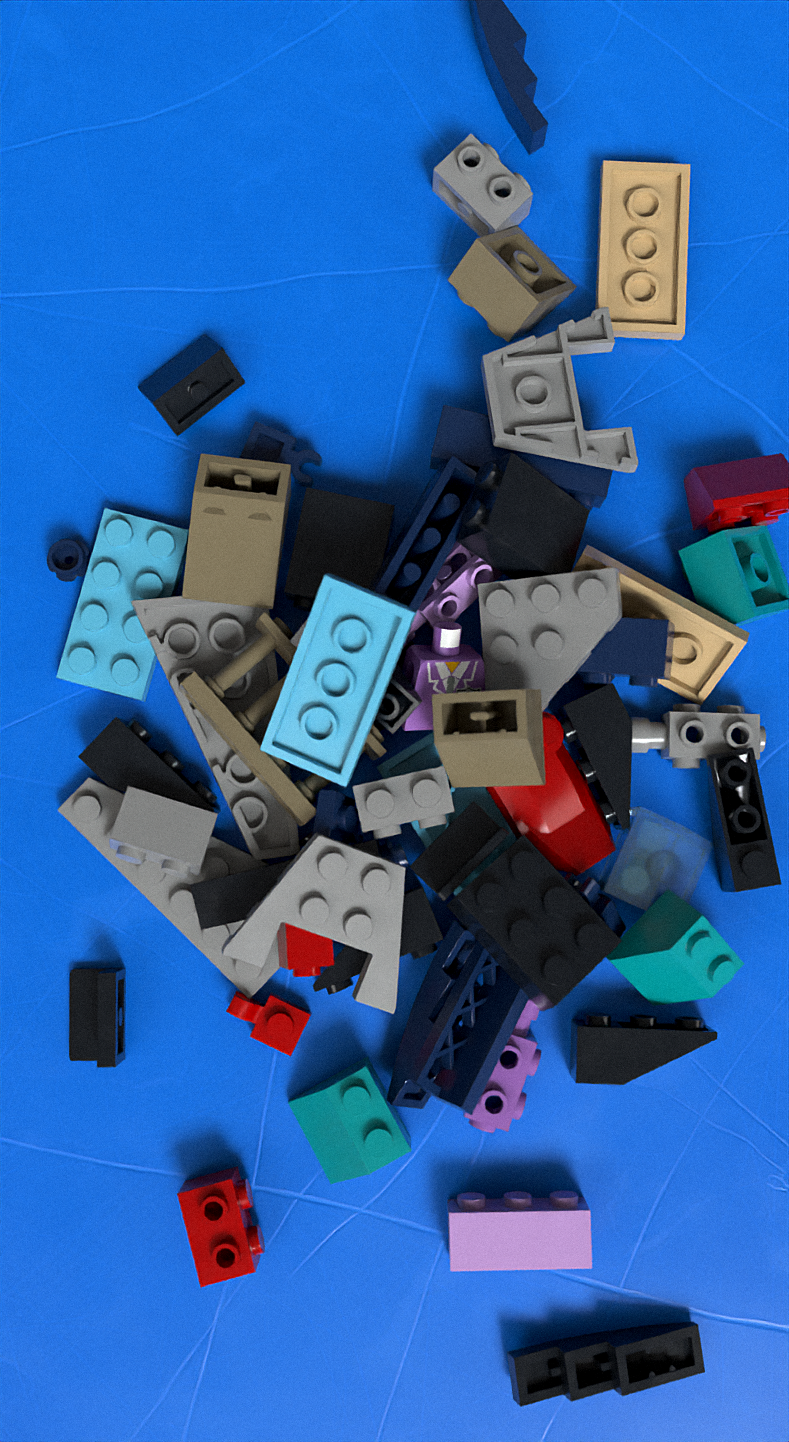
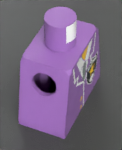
[401,621,486,731]

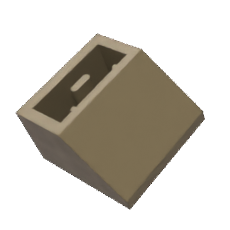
[432,689,546,787]

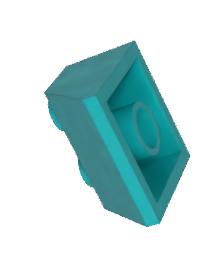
[678,525,789,627]
[606,889,744,1006]
[288,1056,411,1184]

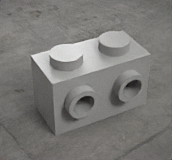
[432,134,533,237]
[352,766,455,839]
[109,786,218,878]

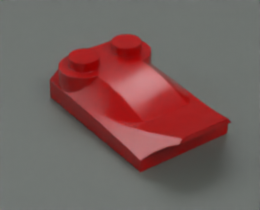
[486,711,617,876]

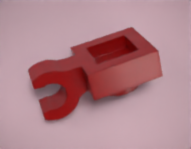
[226,991,311,1057]

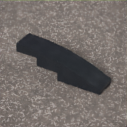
[190,839,382,930]
[507,1322,705,1407]

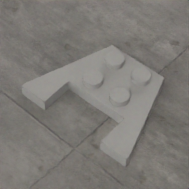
[481,307,639,473]
[221,832,405,1014]

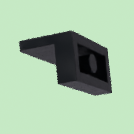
[138,335,246,436]
[409,801,509,901]
[69,968,126,1067]

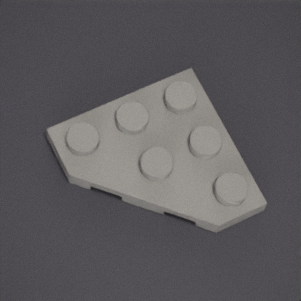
[478,567,622,712]

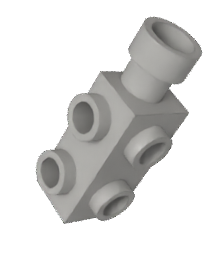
[630,704,766,769]

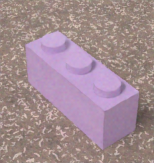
[447,1191,592,1271]

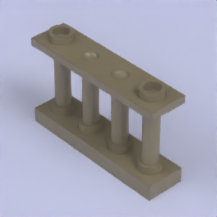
[179,612,387,826]

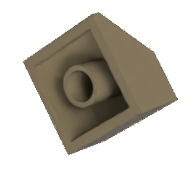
[448,226,577,342]

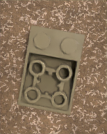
[182,453,291,609]

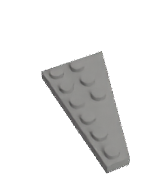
[131,596,300,860]

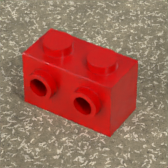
[177,1166,265,1287]

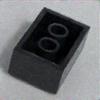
[446,834,622,1011]

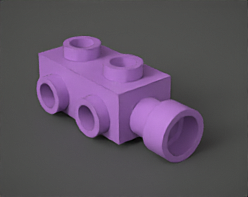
[463,998,541,1133]

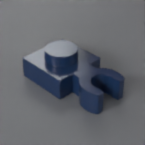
[240,421,322,487]
[312,790,363,845]
[564,871,626,938]

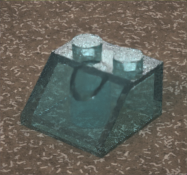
[597,806,714,912]

